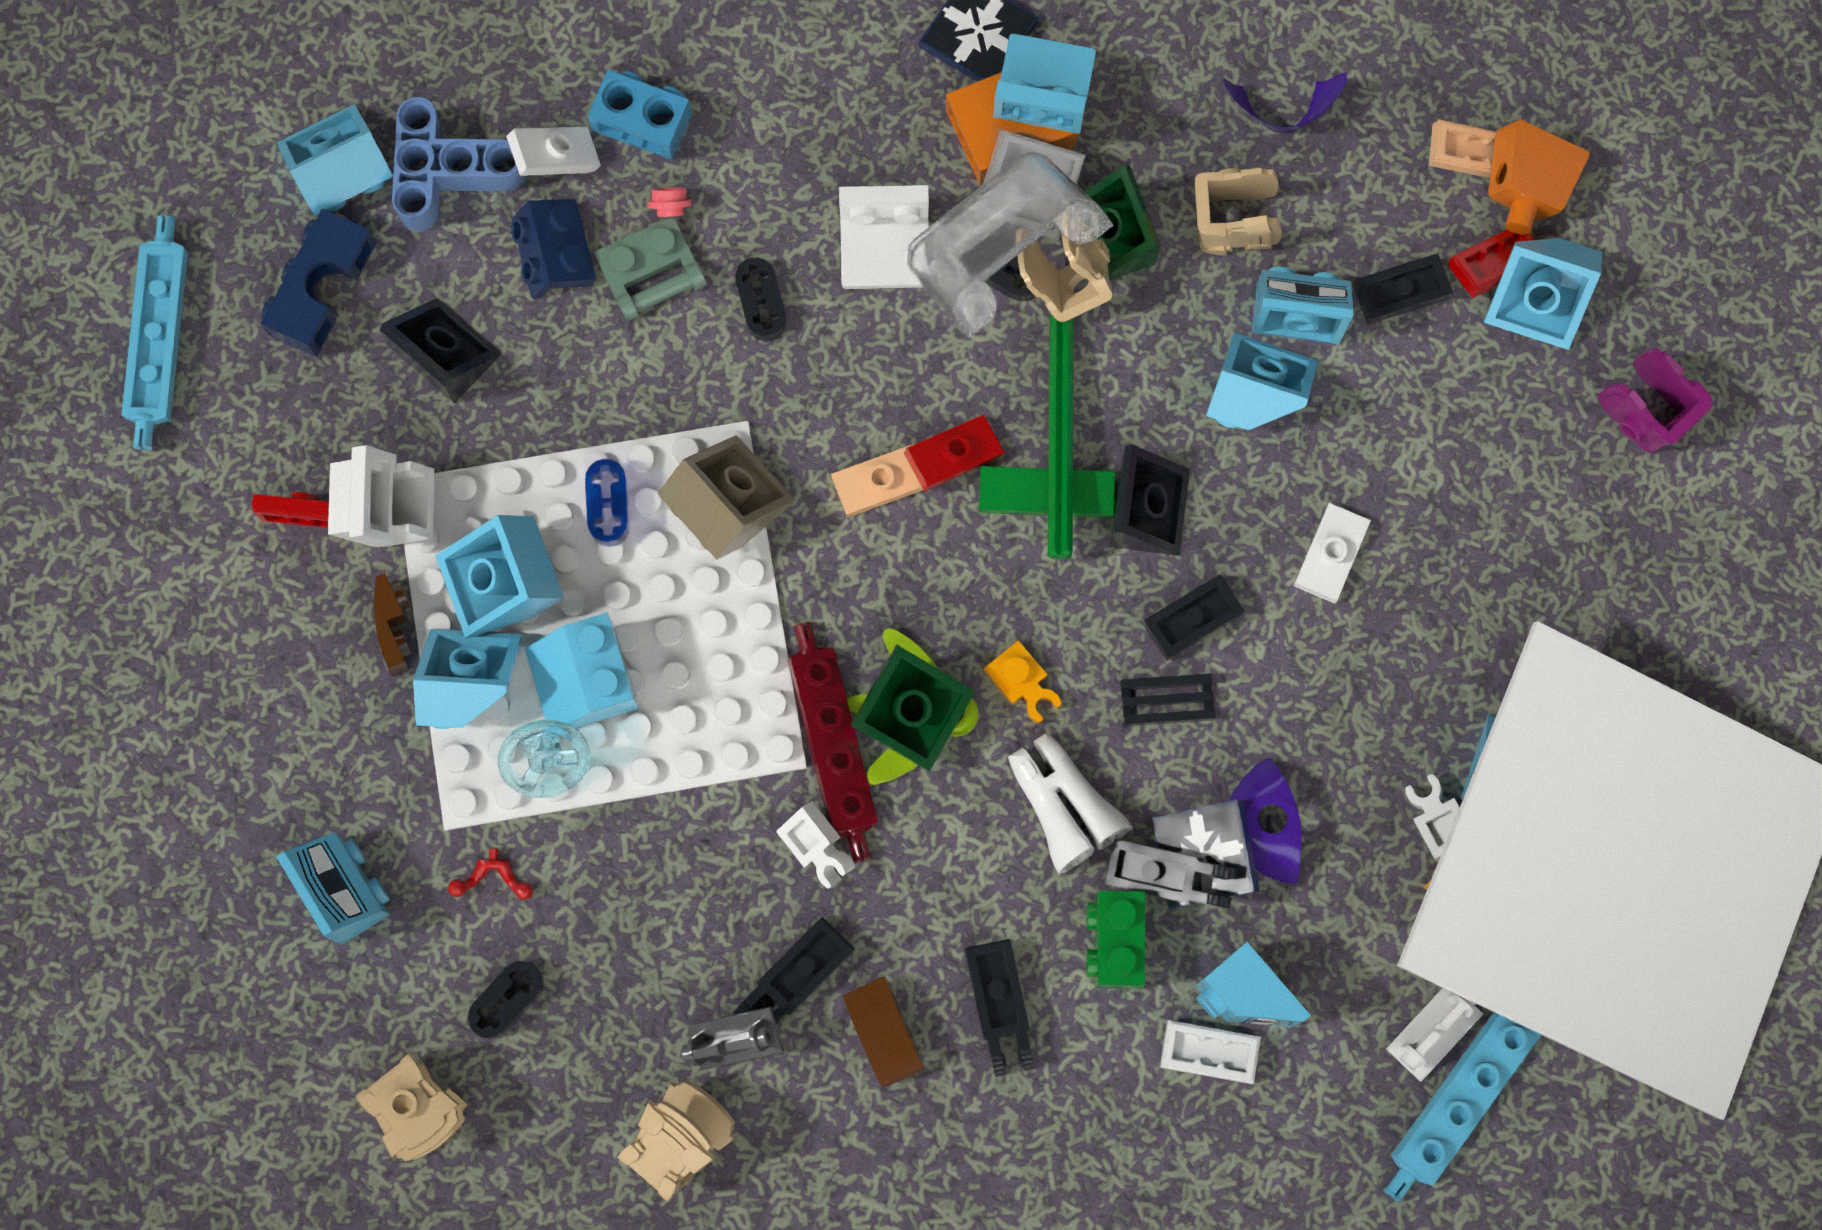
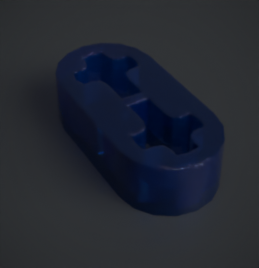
[585,459,630,547]

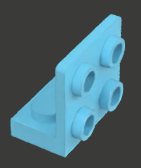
[993,34,1096,134]

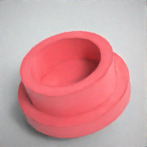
[648,187,692,217]

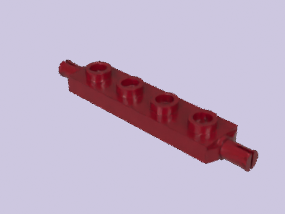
[788,622,878,864]

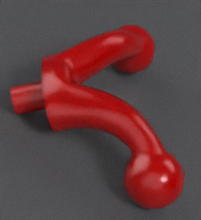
[448,847,533,900]

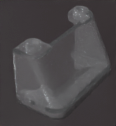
[905,152,1113,338]

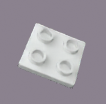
[839,185,930,289]

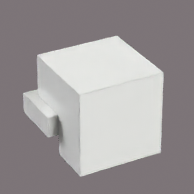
[328,445,435,547]

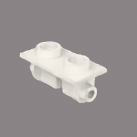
[1386,988,1483,1082]

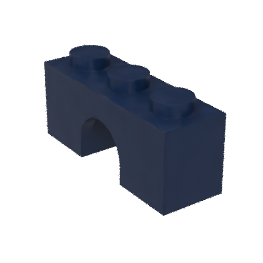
[261,209,377,358]

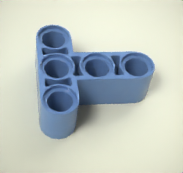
[392,97,527,231]

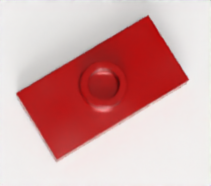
[1448,229,1535,298]
[904,414,1005,492]
[251,492,329,528]

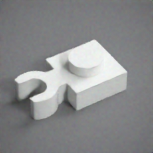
[1406,774,1460,863]
[776,801,855,889]

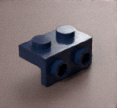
[511,199,597,298]

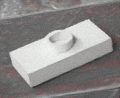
[506,127,601,176]
[1294,503,1371,604]
[1160,1020,1261,1084]

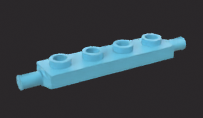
[121,215,188,450]
[1383,1012,1541,1203]

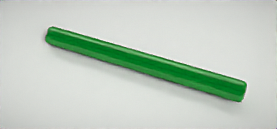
[1048,313,1074,559]

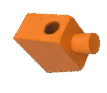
[1488,119,1590,235]

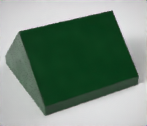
[1069,165,1161,280]
[850,645,976,771]

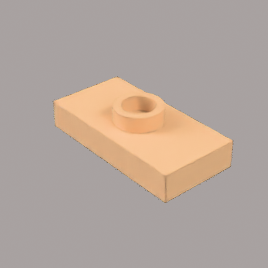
[1429,120,1496,178]
[831,444,923,518]

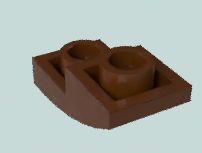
[374,573,412,677]
[842,976,926,1088]

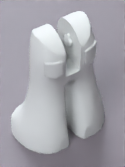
[1008,733,1133,875]

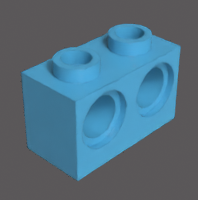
[588,70,692,160]

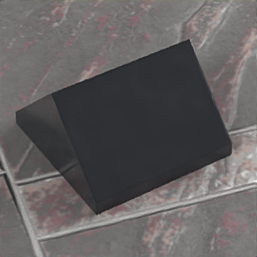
[379,298,501,404]
[1110,444,1190,556]

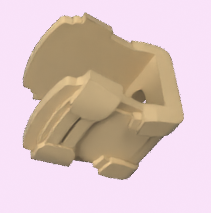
[1195,168,1282,255]
[1017,209,1112,322]
[355,1053,468,1161]
[618,1080,735,1202]

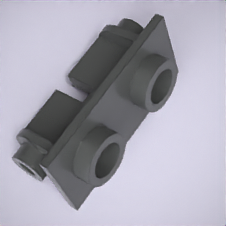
[681,1006,784,1070]

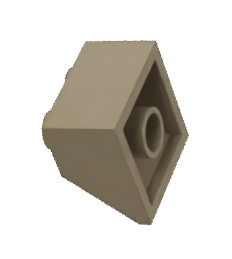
[657,435,795,560]

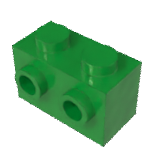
[1086,891,1145,990]

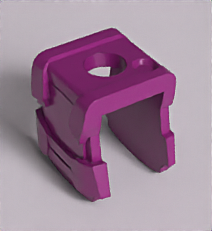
[1597,348,1713,453]

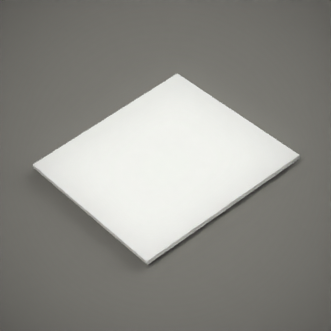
[404,421,807,831]
[1397,621,1822,1120]

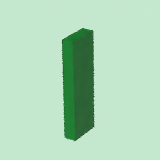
[979,466,1115,518]

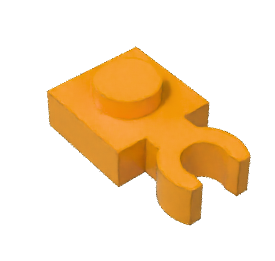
[983,640,1062,724]

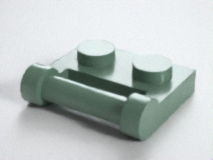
[593,217,707,322]

